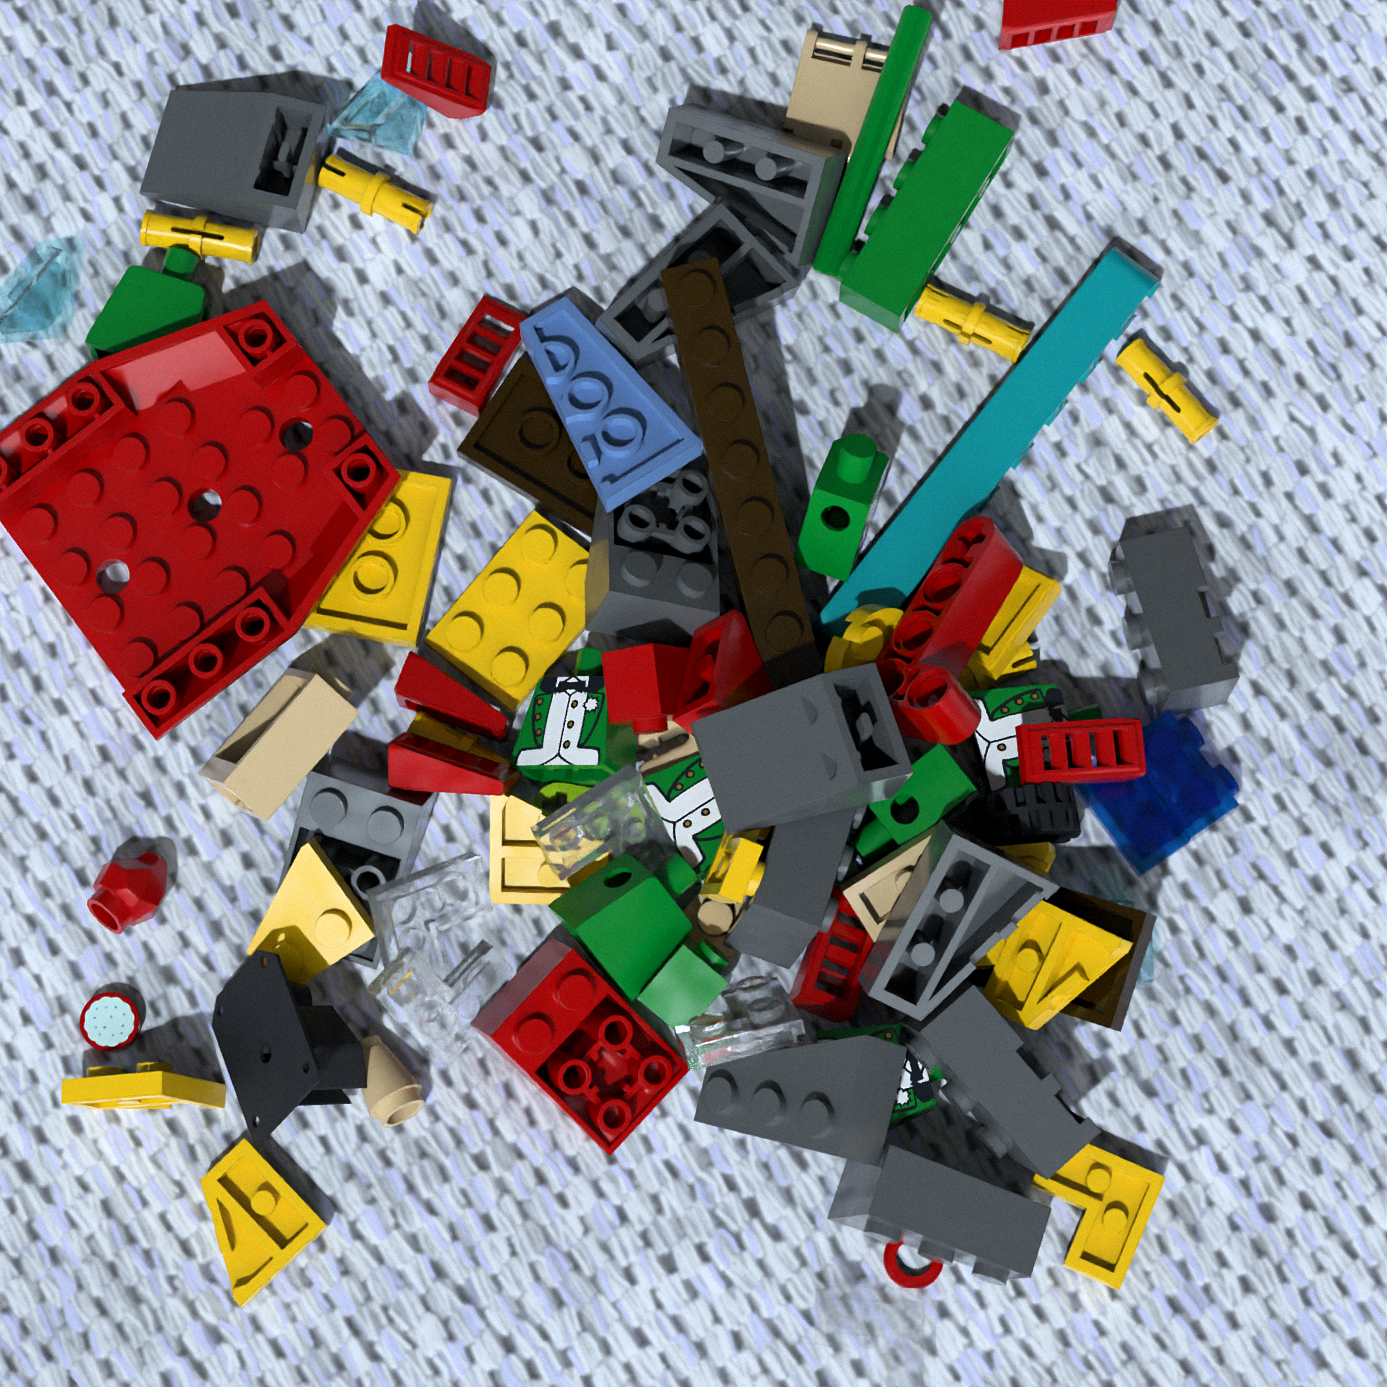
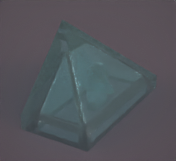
[326,66,427,158]
[0,242,72,344]

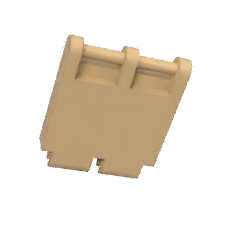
[783,29,911,167]

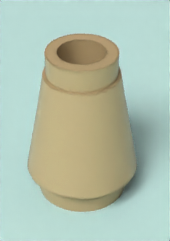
[360,1035,424,1128]

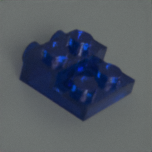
[1071,710,1240,878]

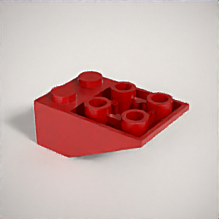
[470,938,691,1156]

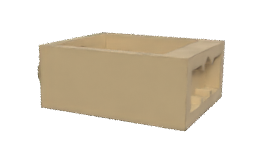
[197,667,360,822]

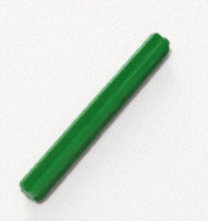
[813,5,933,278]

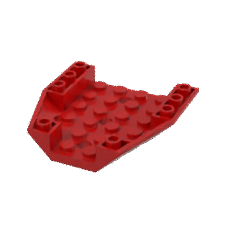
[0,299,403,741]

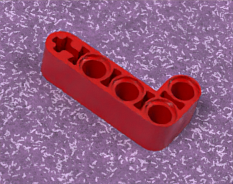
[875,516,1023,745]

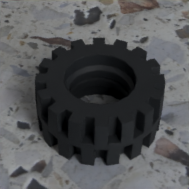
[969,782,1081,846]

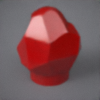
[87,852,167,934]

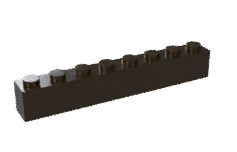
[657,256,823,691]

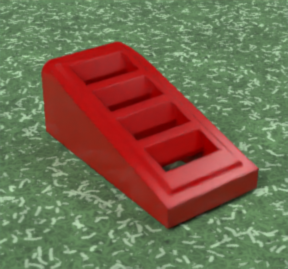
[998,0,1117,50]
[380,24,492,119]
[427,296,528,418]
[394,651,510,743]
[1015,718,1146,785]
[388,732,519,796]
[787,885,875,1023]

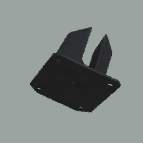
[212,950,367,1143]

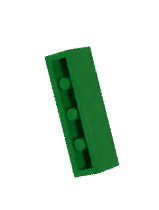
[835,99,1014,334]

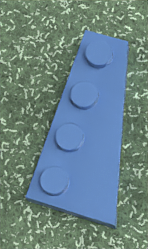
[519,296,702,513]

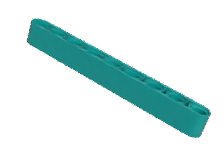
[811,247,1161,650]

